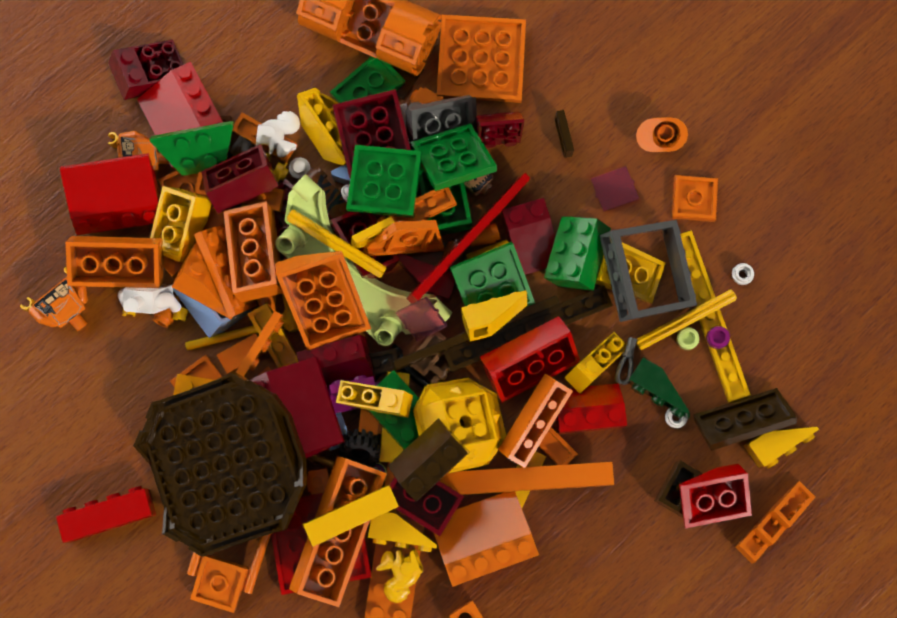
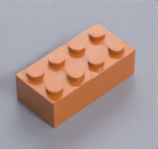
[224,201,283,302]
[65,236,164,288]

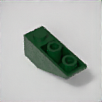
[629,357,690,419]

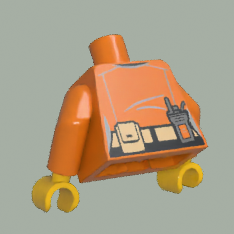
[108,131,169,175]
[20,267,88,332]

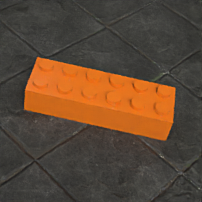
[289,456,387,607]

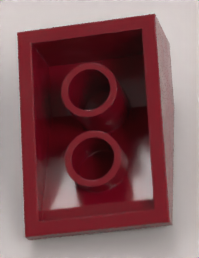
[501,198,555,275]

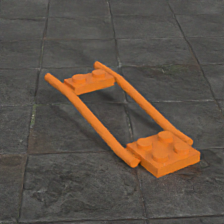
[187,534,271,613]

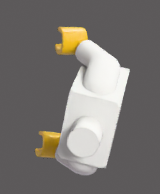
[118,284,188,322]

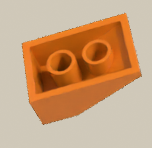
[172,242,233,319]

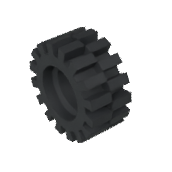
[339,429,381,467]

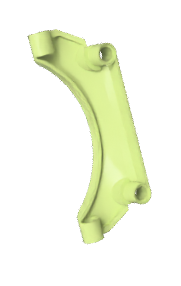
[275,174,452,346]

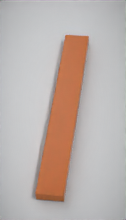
[440,462,614,495]

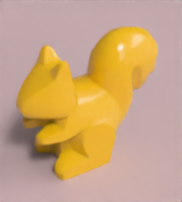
[376,549,423,603]

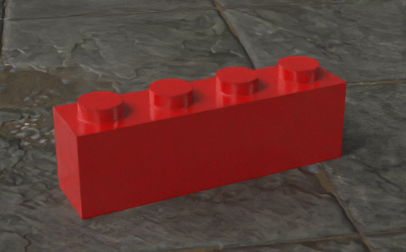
[56,486,156,543]

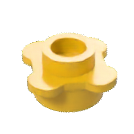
[274,162,289,182]

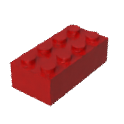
[480,316,581,403]

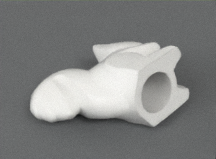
[256,111,300,158]

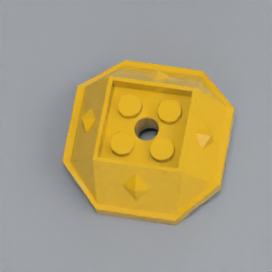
[413,378,506,474]

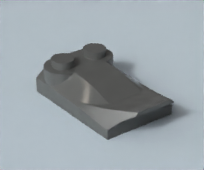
[405,95,477,142]

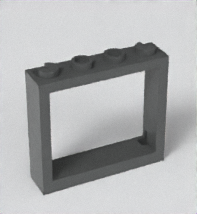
[599,220,697,322]

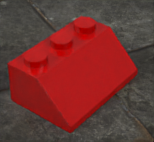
[556,383,627,434]

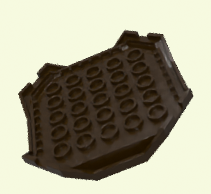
[133,372,307,557]

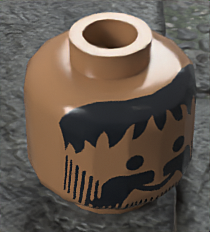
[464,174,494,196]

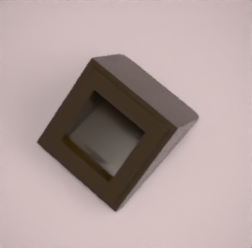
[228,135,255,157]

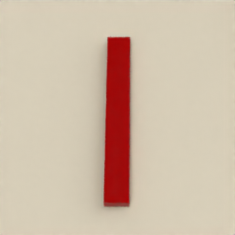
[406,173,530,304]

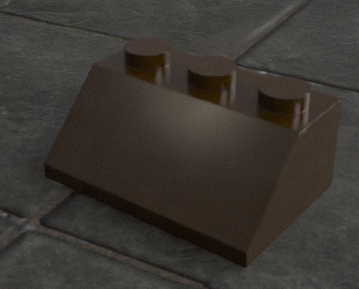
[388,418,470,501]

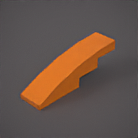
[735,481,815,564]

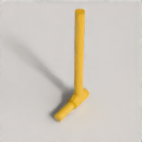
[185,293,299,351]

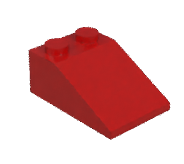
[679,463,752,529]

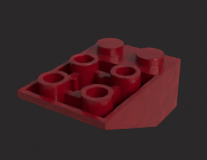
[108,40,184,100]
[476,111,524,148]

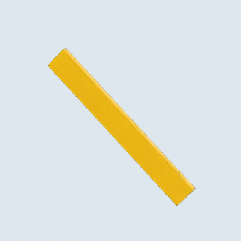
[680,230,750,403]

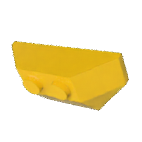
[297,88,346,166]

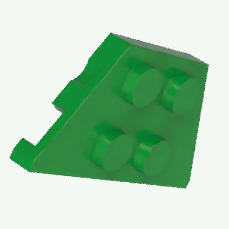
[150,121,234,176]

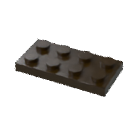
[693,388,797,451]

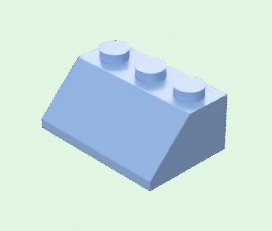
[172,284,252,338]

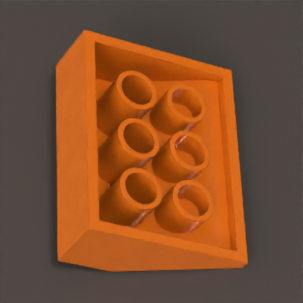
[275,251,371,350]
[434,492,539,587]

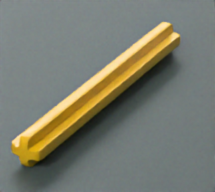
[287,210,386,278]
[636,290,737,350]

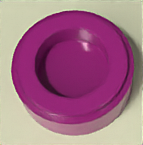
[706,326,730,349]

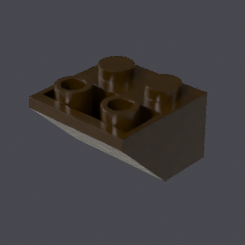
[654,460,702,518]

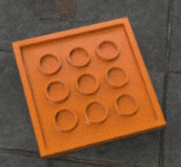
[437,15,526,103]

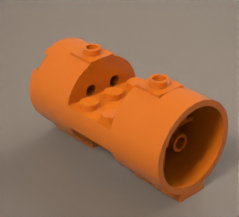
[296,0,442,76]

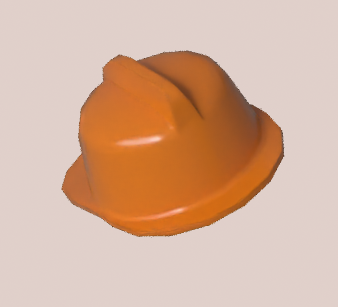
[636,117,688,152]

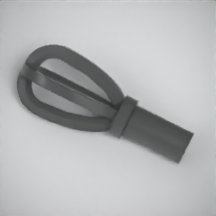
[615,337,637,385]

